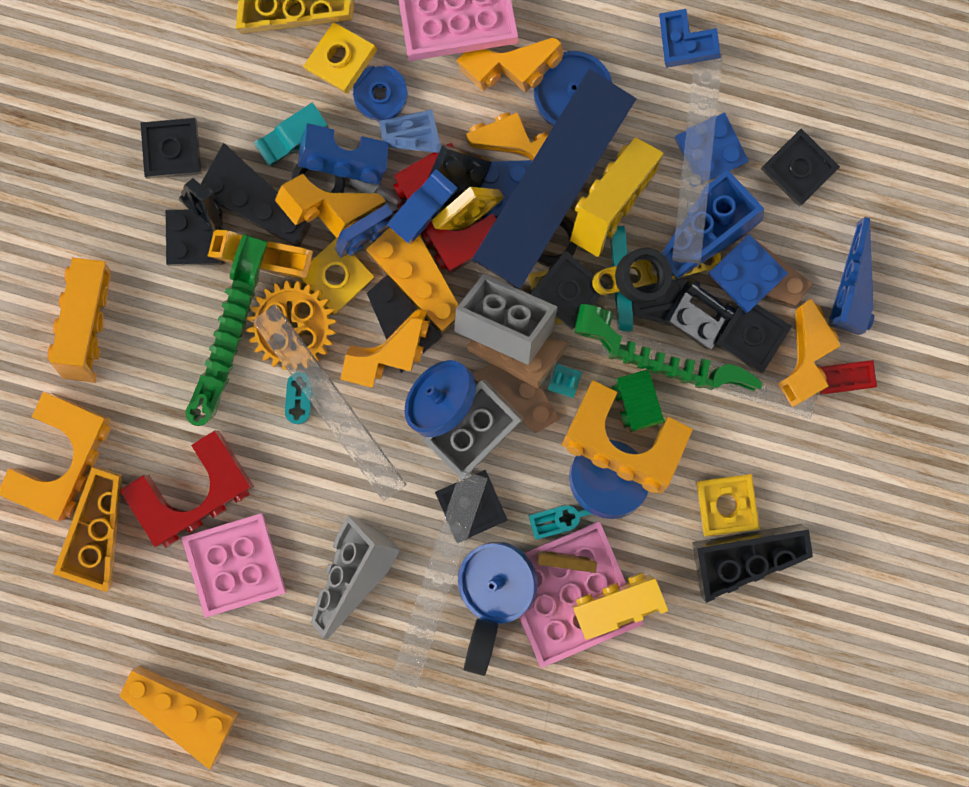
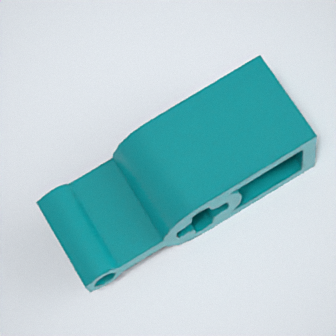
[254,102,329,167]
[528,505,591,540]

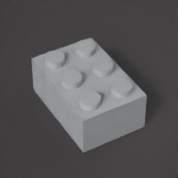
[454,274,557,365]
[423,379,524,480]

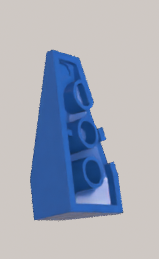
[662,169,764,279]
[828,217,875,335]

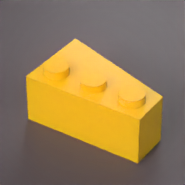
[572,572,668,640]

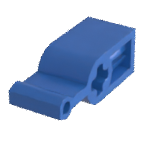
[387,169,458,244]

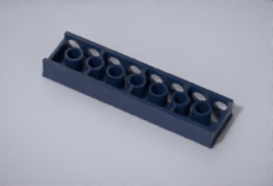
[471,68,637,289]

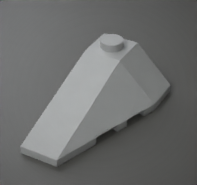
[311,515,400,639]

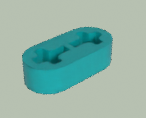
[285,372,313,425]

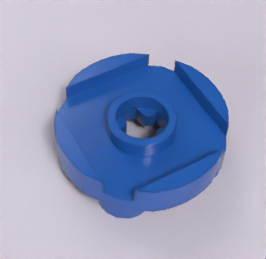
[353,65,408,122]

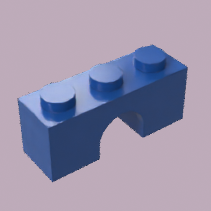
[298,123,388,185]

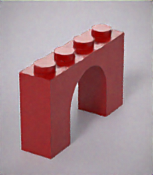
[393,142,496,274]
[120,430,254,548]

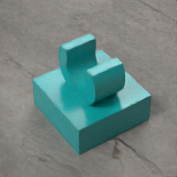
[547,363,582,399]

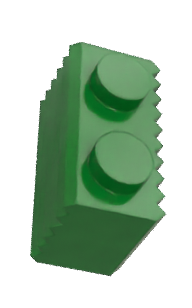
[612,369,664,432]

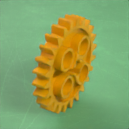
[247,281,337,371]

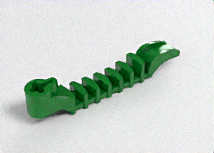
[185,234,268,426]
[574,304,762,392]

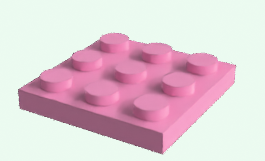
[181,513,287,618]

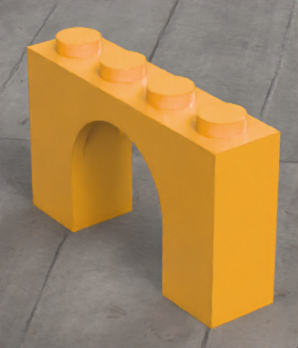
[561,380,693,494]
[0,392,111,521]

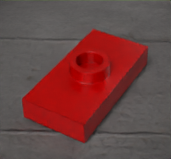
[820,360,877,395]

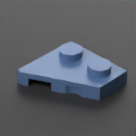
[379,110,441,153]

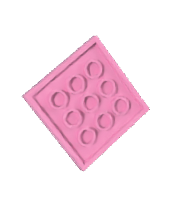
[399,0,518,61]
[519,521,644,668]

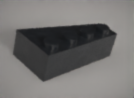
[201,143,311,247]
[692,523,813,603]

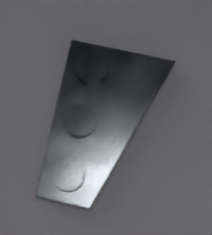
[367,275,442,374]

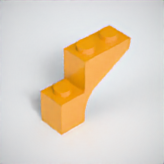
[456,38,564,93]
[466,112,549,161]
[275,174,386,239]
[208,230,313,278]
[778,298,841,407]
[340,309,429,388]

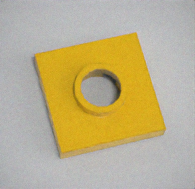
[303,22,378,94]
[431,187,504,230]
[301,238,375,315]
[695,474,760,537]

